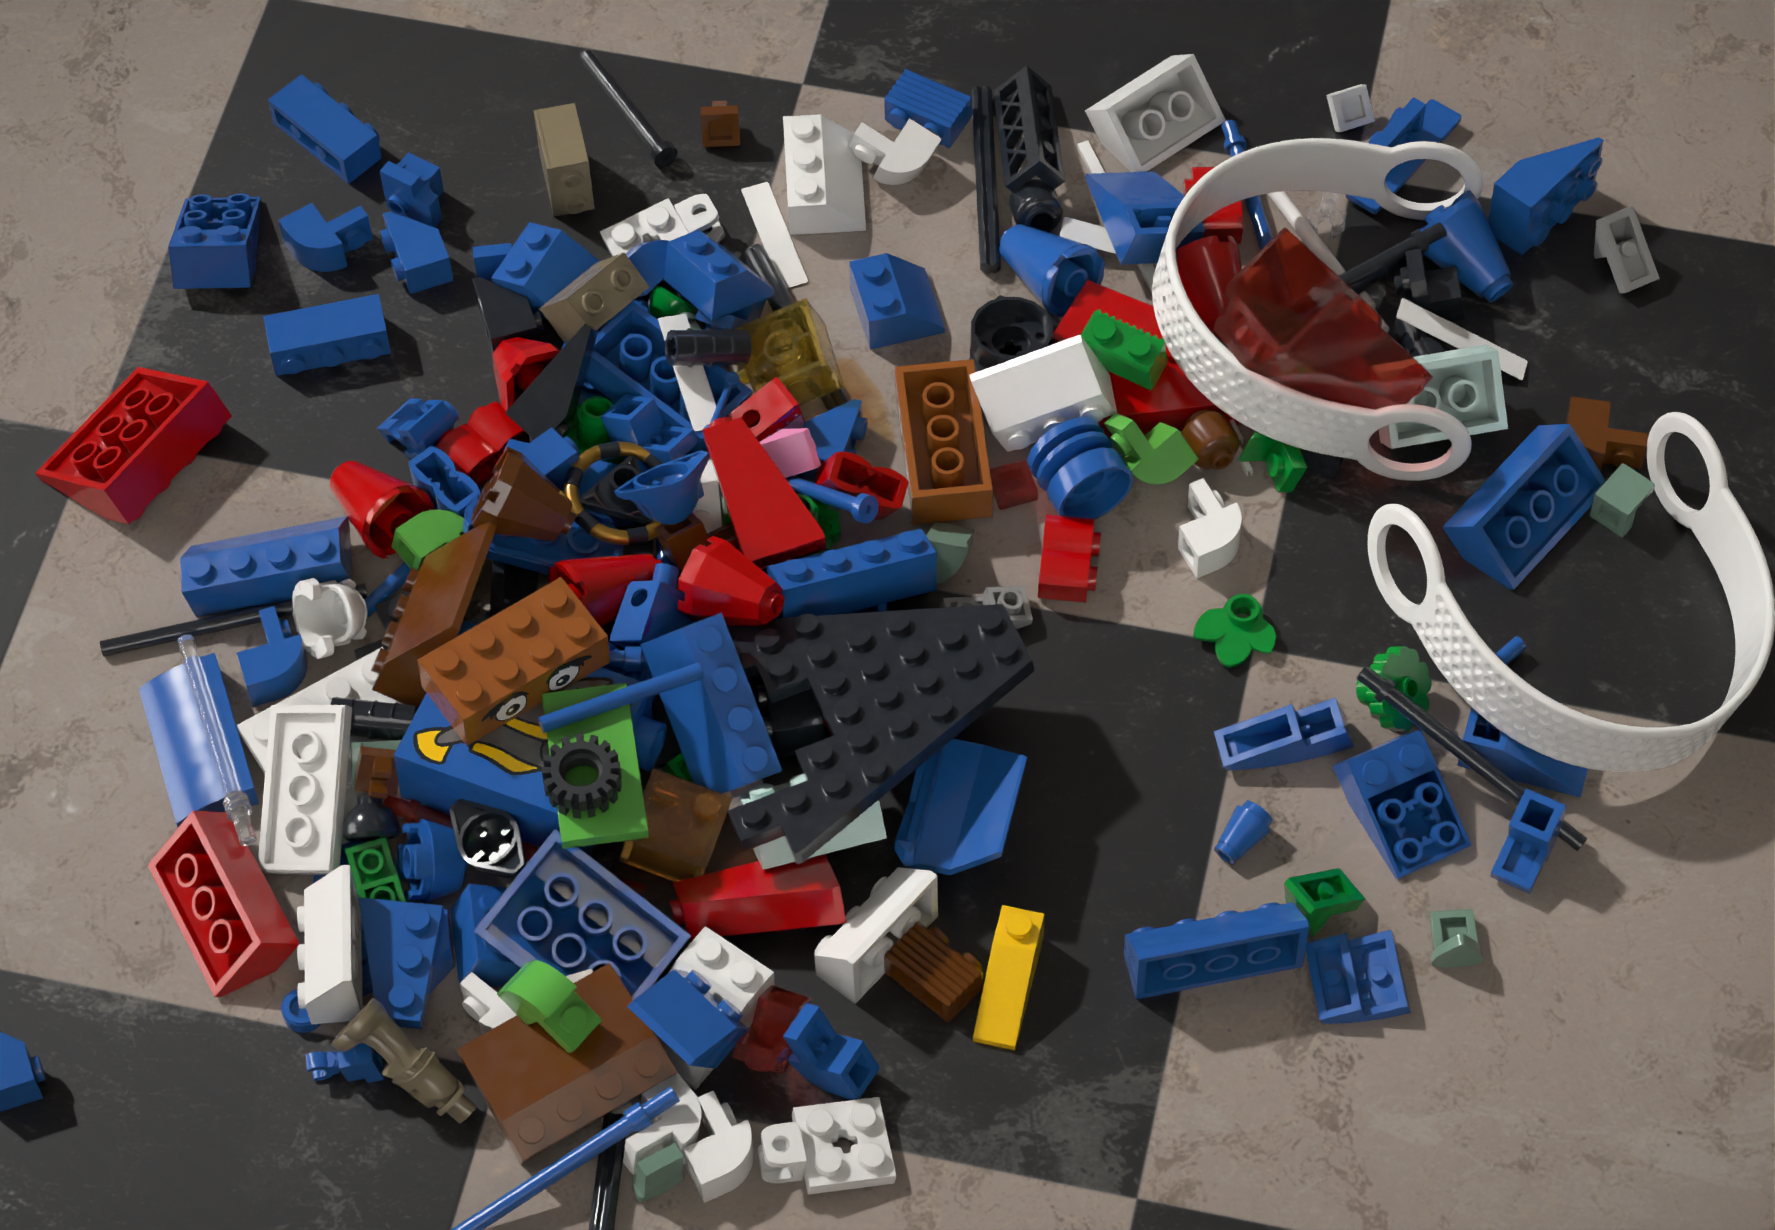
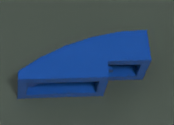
[1214,697,1354,770]

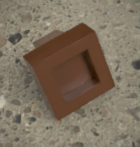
[700,101,740,147]
[354,746,399,799]

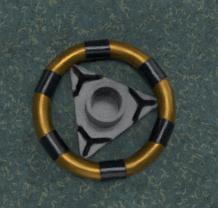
[563,441,664,546]

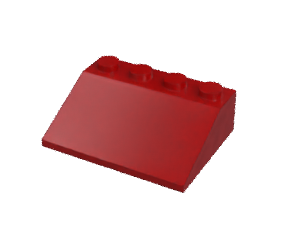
[35,367,232,525]

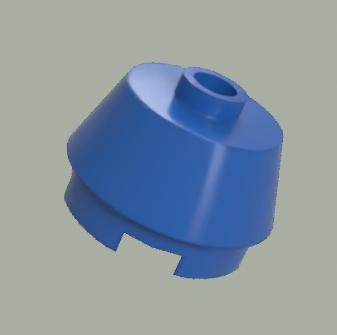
[397,819,468,904]

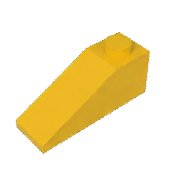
[973,905,1044,1050]

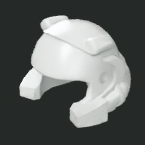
[292,578,367,659]

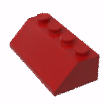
[148,810,300,997]

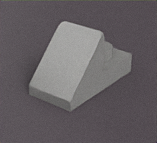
[1594,206,1660,293]

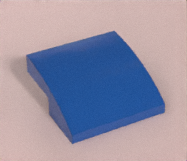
[1306,930,1411,1024]

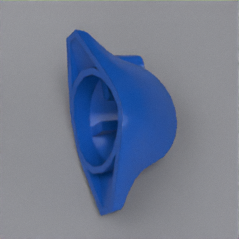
[614,450,709,524]

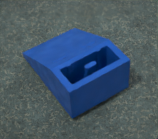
[1488,137,1604,256]
[1085,171,1205,265]
[168,193,262,289]
[1457,692,1588,798]
[1332,729,1472,879]
[450,884,520,988]

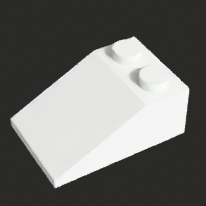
[655,926,776,1090]

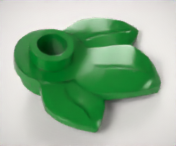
[1193,594,1276,668]

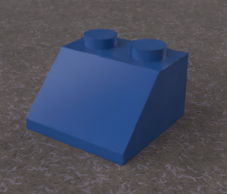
[491,222,600,320]
[664,230,775,321]
[849,253,945,350]
[627,969,749,1069]

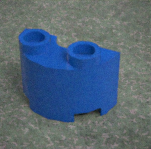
[376,398,460,459]

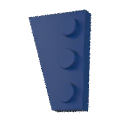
[358,897,445,1029]

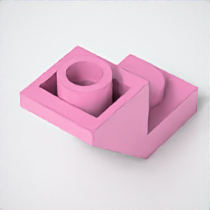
[760,428,821,478]

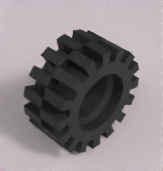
[542,734,622,819]

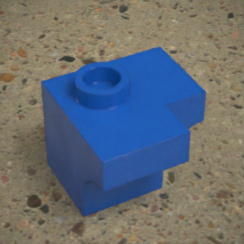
[380,152,444,228]

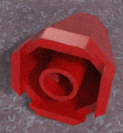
[492,337,560,411]
[678,536,784,626]

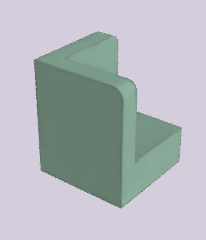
[1590,463,1655,538]

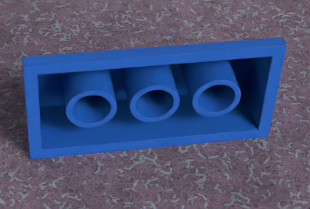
[1442,424,1606,589]
[180,516,353,617]
[762,529,937,618]
[640,613,782,801]
[1124,902,1309,999]

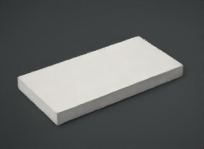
[258,705,352,875]

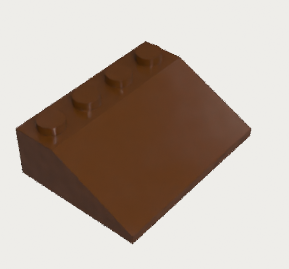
[371,520,498,708]
[456,963,678,1165]

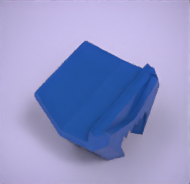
[894,739,1028,875]

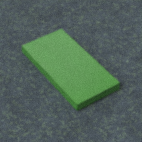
[542,683,649,849]

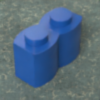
[409,446,480,518]

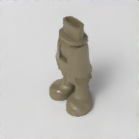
[331,997,477,1124]

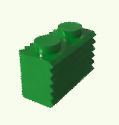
[1081,309,1168,390]

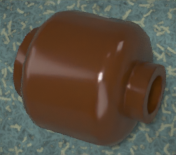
[1182,409,1240,470]

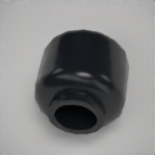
[1009,179,1063,233]

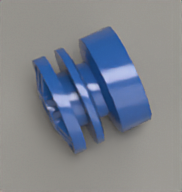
[1027,417,1133,519]

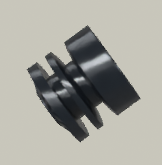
[969,297,1053,373]

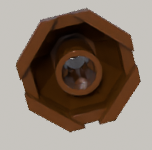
[471,447,576,541]

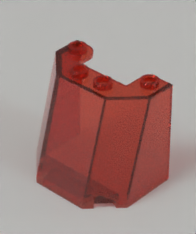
[1213,228,1433,410]

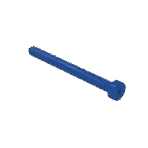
[785,476,879,523]

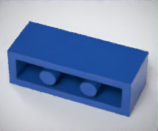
[268,74,382,184]
[263,294,391,376]

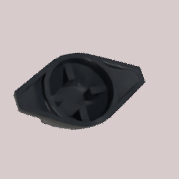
[449,799,526,878]

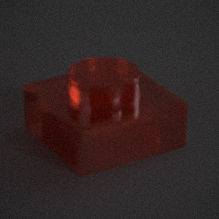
[990,460,1038,510]

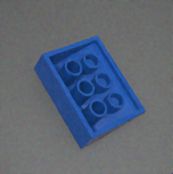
[473,829,691,1000]

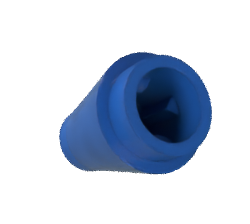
[1214,800,1273,865]

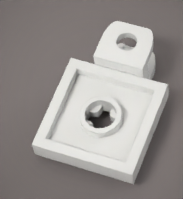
[600,194,725,283]
[757,1097,897,1195]

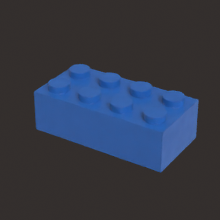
[585,301,753,455]

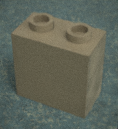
[533,103,595,217]
[539,252,649,343]

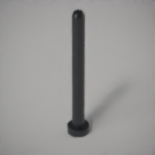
[580,49,678,168]

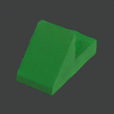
[1238,431,1307,493]
[1284,868,1366,937]

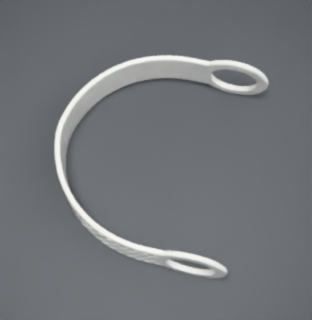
[1152,138,1484,481]
[1368,412,1775,772]

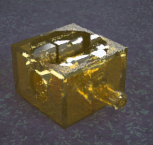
[735,298,845,406]

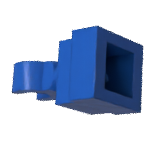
[306,1035,384,1083]

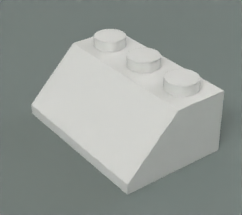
[1085,54,1226,172]
[783,114,866,235]
[970,335,1117,452]
[297,865,363,1024]
[814,867,938,1004]

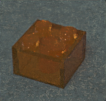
[619,768,732,882]

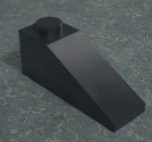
[505,323,598,439]

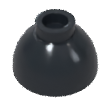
[342,795,402,842]

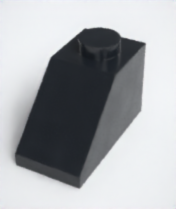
[472,277,544,353]

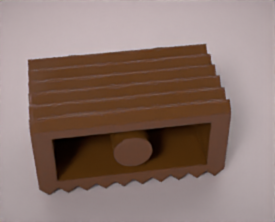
[884,921,983,1023]

